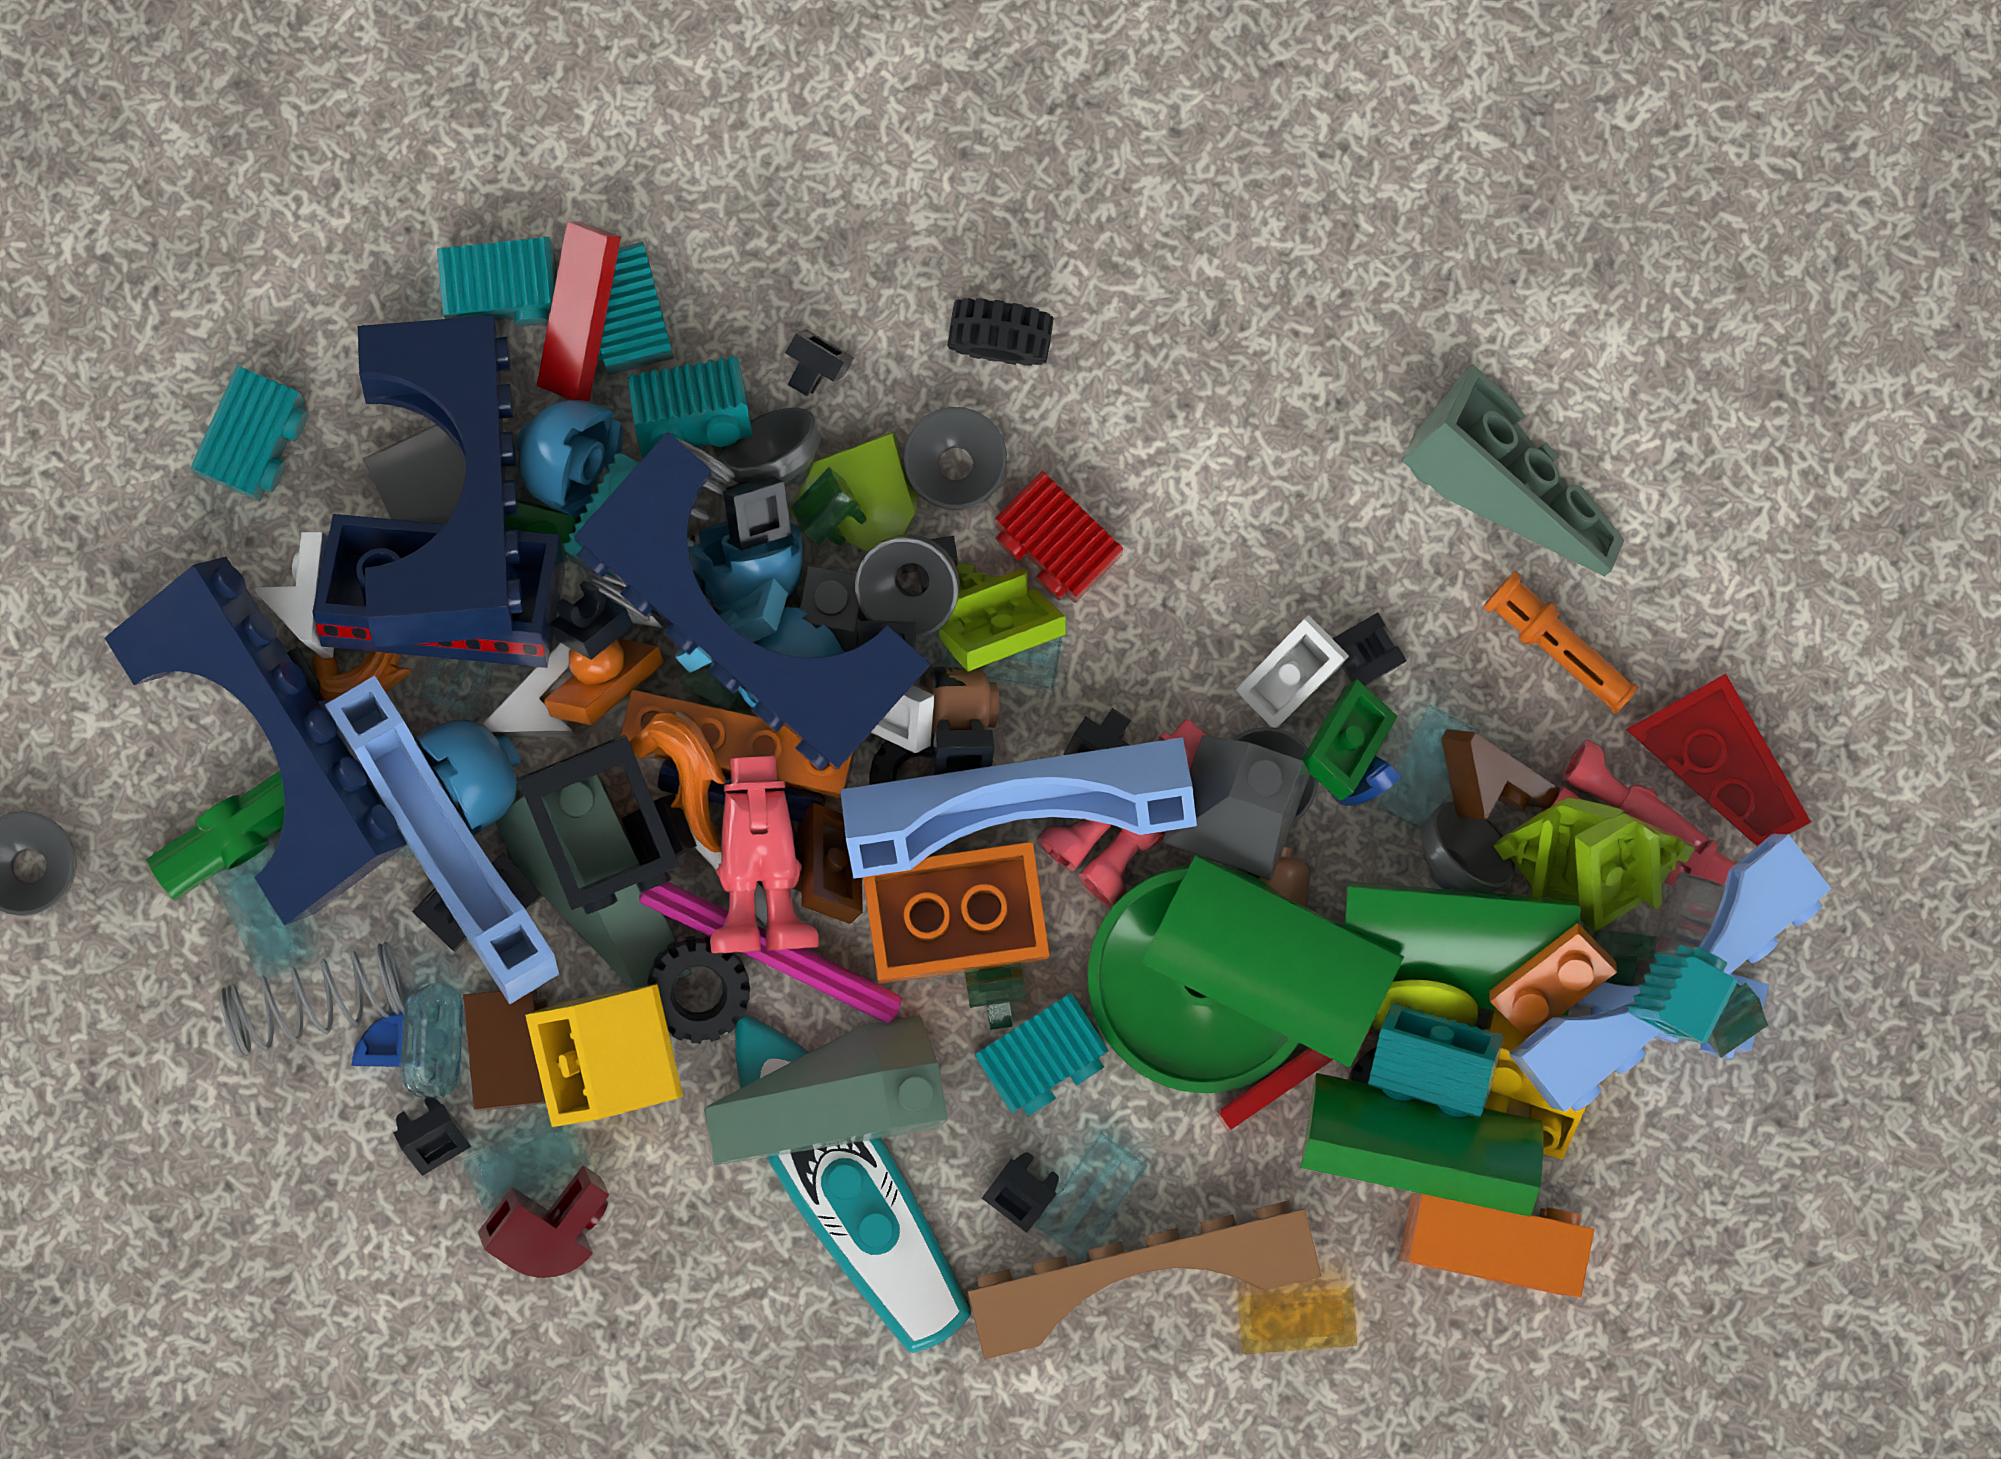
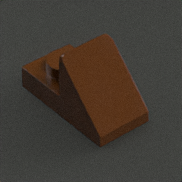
[1441,729,1560,820]
[793,803,863,924]

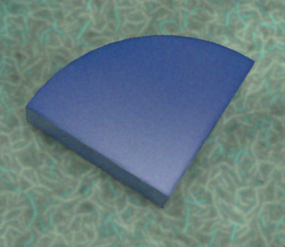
[1327,755,1402,806]
[351,1010,413,1067]

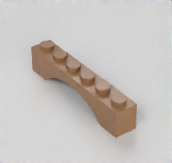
[968,1201,1322,1360]

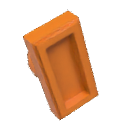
[544,638,664,725]

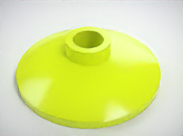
[1371,980,1478,1031]

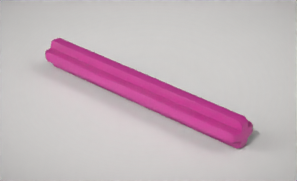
[639,882,902,1023]

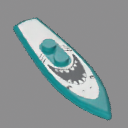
[735,1014,971,1353]

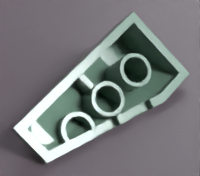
[1401,364,1624,577]
[496,774,692,989]
[704,1015,948,1165]

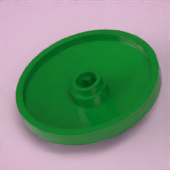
[1087,864,1299,1093]

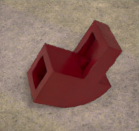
[478,1165,609,1278]

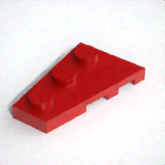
[1626,674,1811,846]

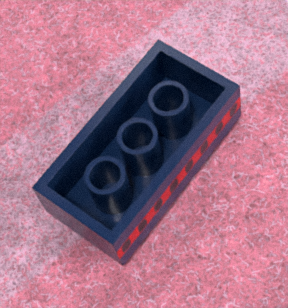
[312,514,565,668]

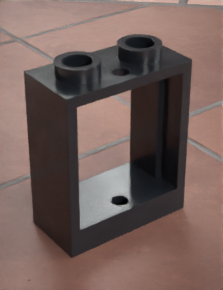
[517,734,680,914]

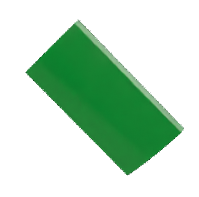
[1141,853,1405,1068]
[1343,881,1581,1016]
[1301,1073,1543,1217]

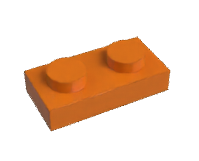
[1489,923,1617,1039]

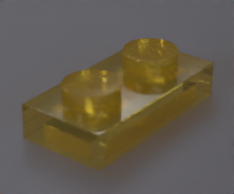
[1237,1288,1357,1355]

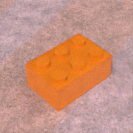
[863,842,1050,985]
[1398,1193,1595,1298]

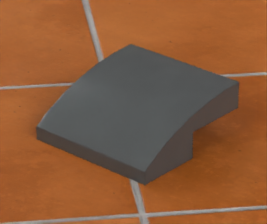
[363,424,466,524]

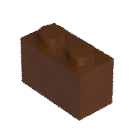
[463,989,549,1111]

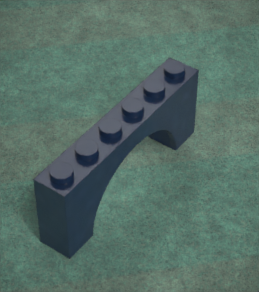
[358,315,523,647]
[574,431,931,771]
[105,557,408,926]

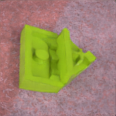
[789,431,919,552]
[939,563,1066,671]
[1494,797,1624,902]
[1575,813,1695,932]

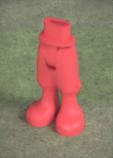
[1036,719,1207,909]
[1540,739,1736,901]
[710,756,819,953]

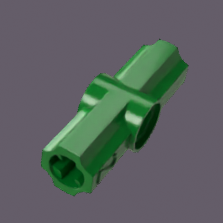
[146,771,285,901]

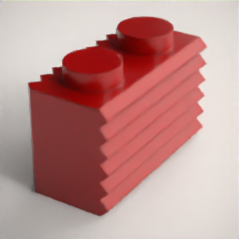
[994,470,1123,603]

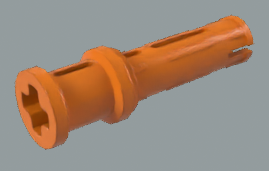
[1482,570,1639,714]

